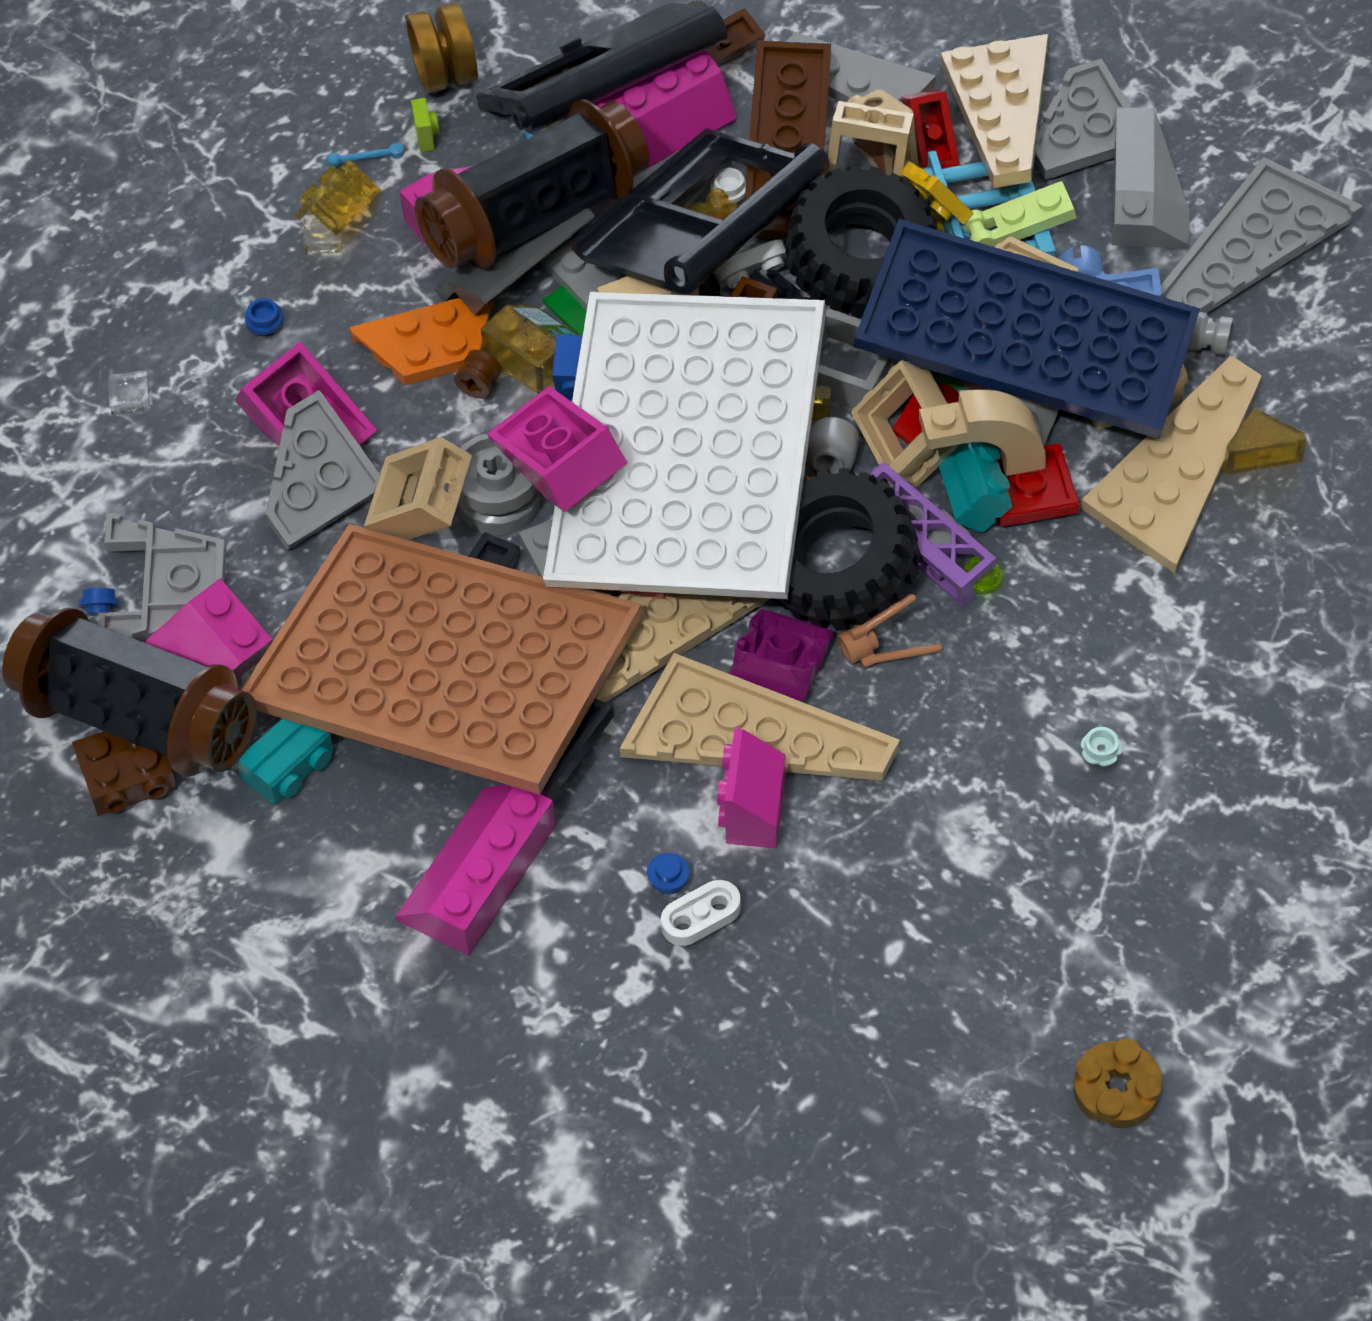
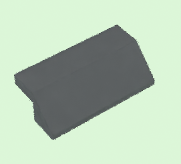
[435,209,595,315]

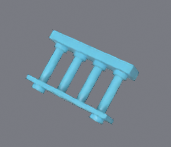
[924,151,1056,257]

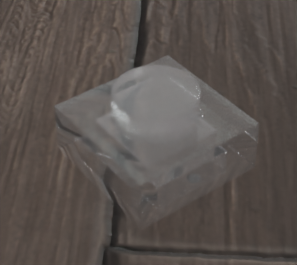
[303,214,343,255]
[108,371,151,415]

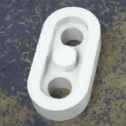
[714,239,787,289]
[661,880,741,946]

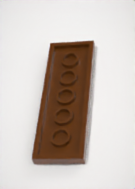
[744,40,831,239]

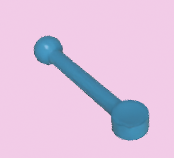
[327,143,404,168]

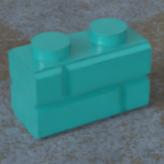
[939,442,1012,532]
[237,719,334,805]

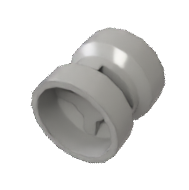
[1188,311,1233,356]

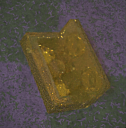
[294,159,382,236]

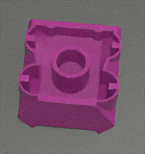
[728,608,834,702]

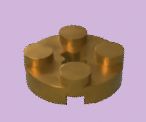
[1073,1038,1162,1128]

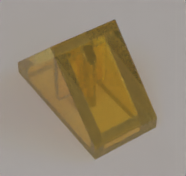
[1223,408,1306,475]

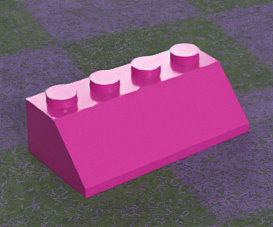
[595,50,737,177]
[396,784,556,956]

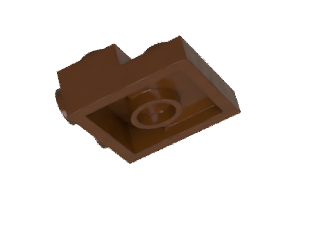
[72,731,177,816]

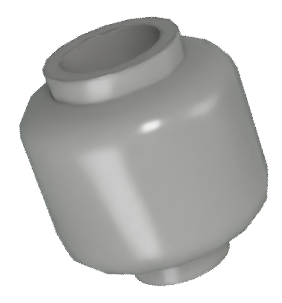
[806,417,860,474]

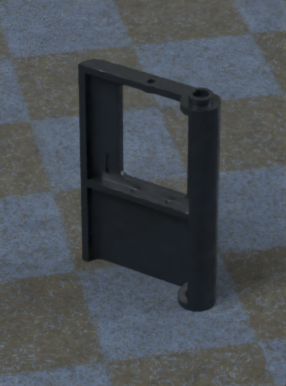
[476,3,728,134]
[570,128,830,294]

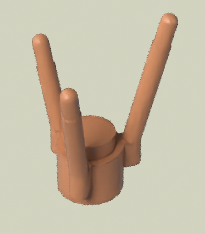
[837,594,943,669]

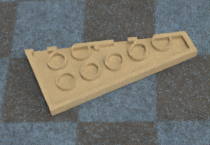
[1081,355,1262,574]
[595,593,771,702]

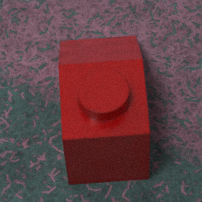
[901,89,960,169]

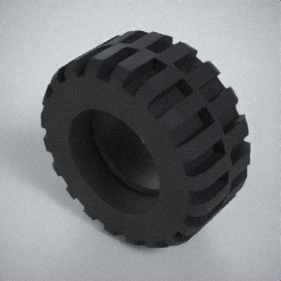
[785,165,937,317]
[778,468,920,631]

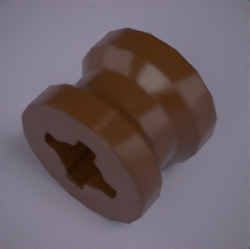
[454,349,502,399]

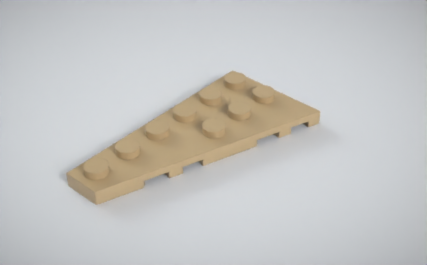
[941,34,1048,188]
[619,653,900,781]

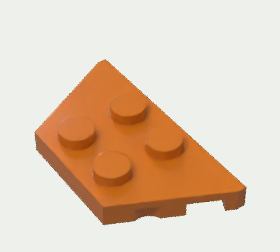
[349,298,495,386]

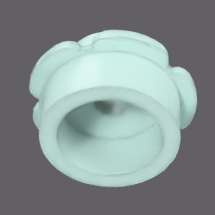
[1081,727,1122,767]

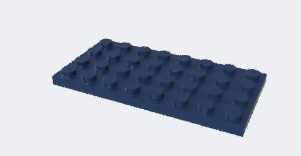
[853,219,1200,439]

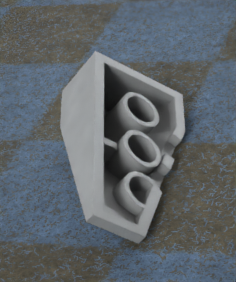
[1112,107,1190,248]

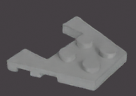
[98,513,226,641]

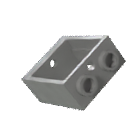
[815,308,900,408]

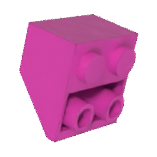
[717,728,786,849]

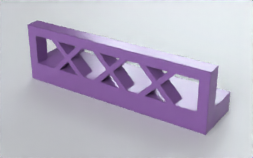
[870,462,997,608]

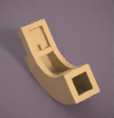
[919,390,1046,476]

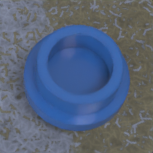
[244,298,283,335]
[78,588,119,616]
[647,853,690,894]

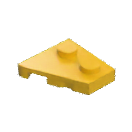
[900,161,974,225]

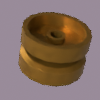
[405,2,478,94]

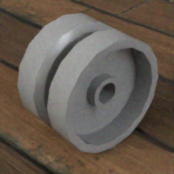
[457,434,543,536]

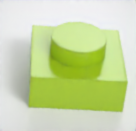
[411,98,439,152]

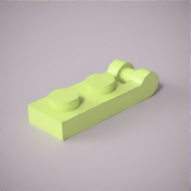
[963,181,1077,247]

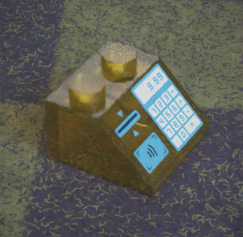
[480,305,579,394]

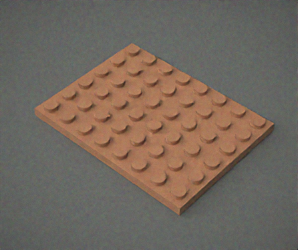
[241,524,643,794]

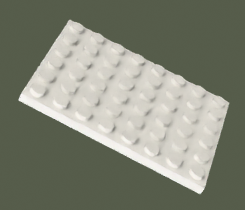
[543,292,827,599]

